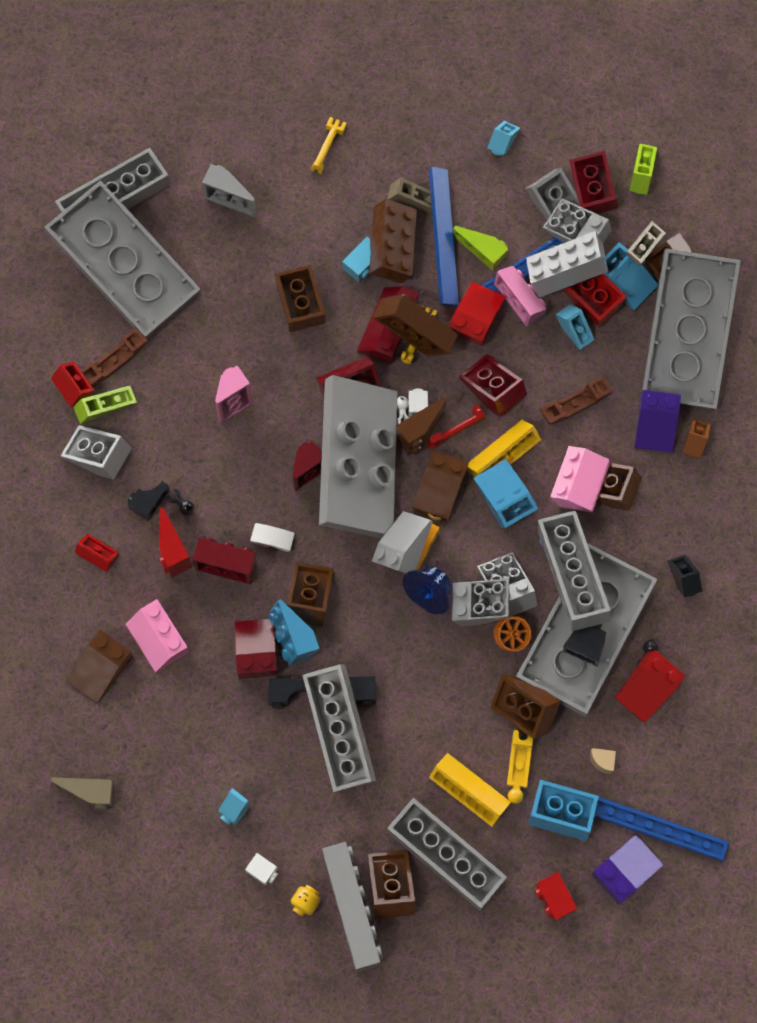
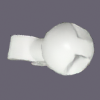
[396,396,409,425]

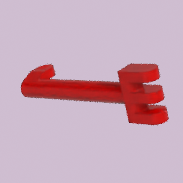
[428,405,485,450]

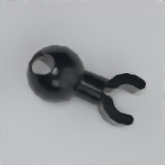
[167,489,194,515]
[636,640,659,666]

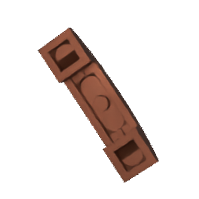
[81,328,148,386]
[539,376,613,425]

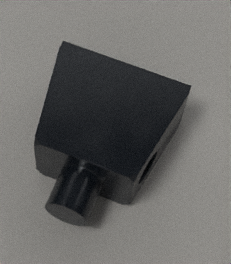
[563,624,607,667]

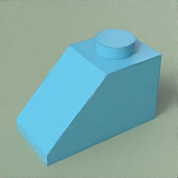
[487,121,520,156]
[342,237,371,282]
[556,304,595,350]
[218,788,250,826]

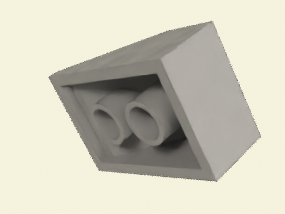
[202,164,256,217]
[525,168,579,220]
[61,425,132,480]
[372,511,433,576]

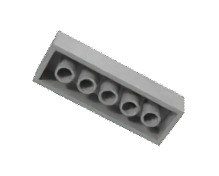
[55,147,170,213]
[538,511,611,631]
[303,664,376,792]
[387,798,507,911]
[322,842,383,973]

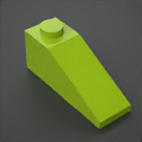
[629,144,657,195]
[453,226,509,271]
[73,386,137,424]

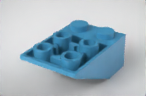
[604,243,658,311]
[473,459,538,528]
[269,599,320,666]

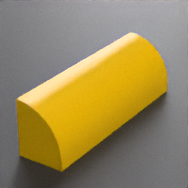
[468,420,541,477]
[429,753,511,827]

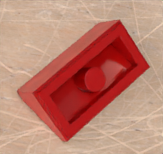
[75,533,119,572]

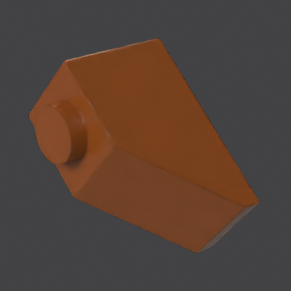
[683,418,711,458]

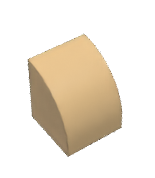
[590,748,616,774]

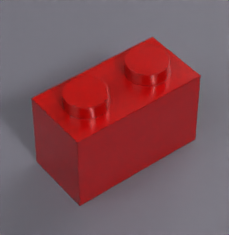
[51,361,94,407]
[534,872,577,922]

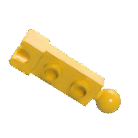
[507,730,533,804]

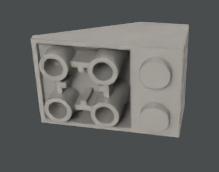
[543,199,611,244]
[477,552,538,616]
[452,579,509,626]

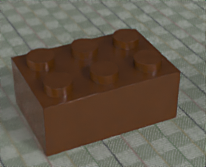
[275,265,325,332]

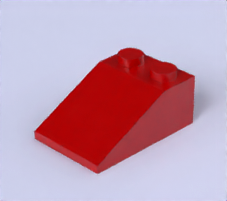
[449,282,506,346]
[159,508,192,578]
[614,651,686,723]

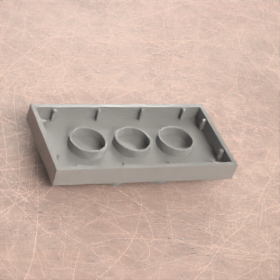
[44,180,201,339]
[641,249,741,410]
[319,375,397,539]
[516,544,657,717]

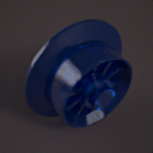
[403,565,453,614]

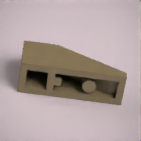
[388,177,432,213]
[626,221,665,266]
[51,777,114,810]

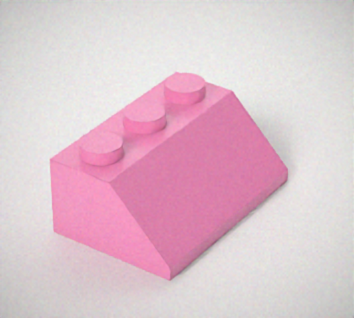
[494,266,546,327]
[215,366,253,423]
[550,446,611,512]
[126,599,189,673]

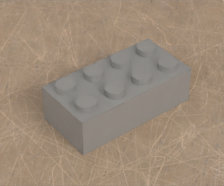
[526,231,608,298]

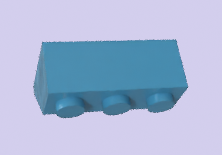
[528,780,599,841]

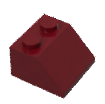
[292,440,322,491]

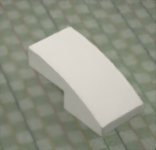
[250,523,295,552]

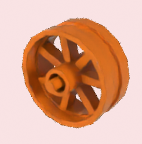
[493,616,531,651]

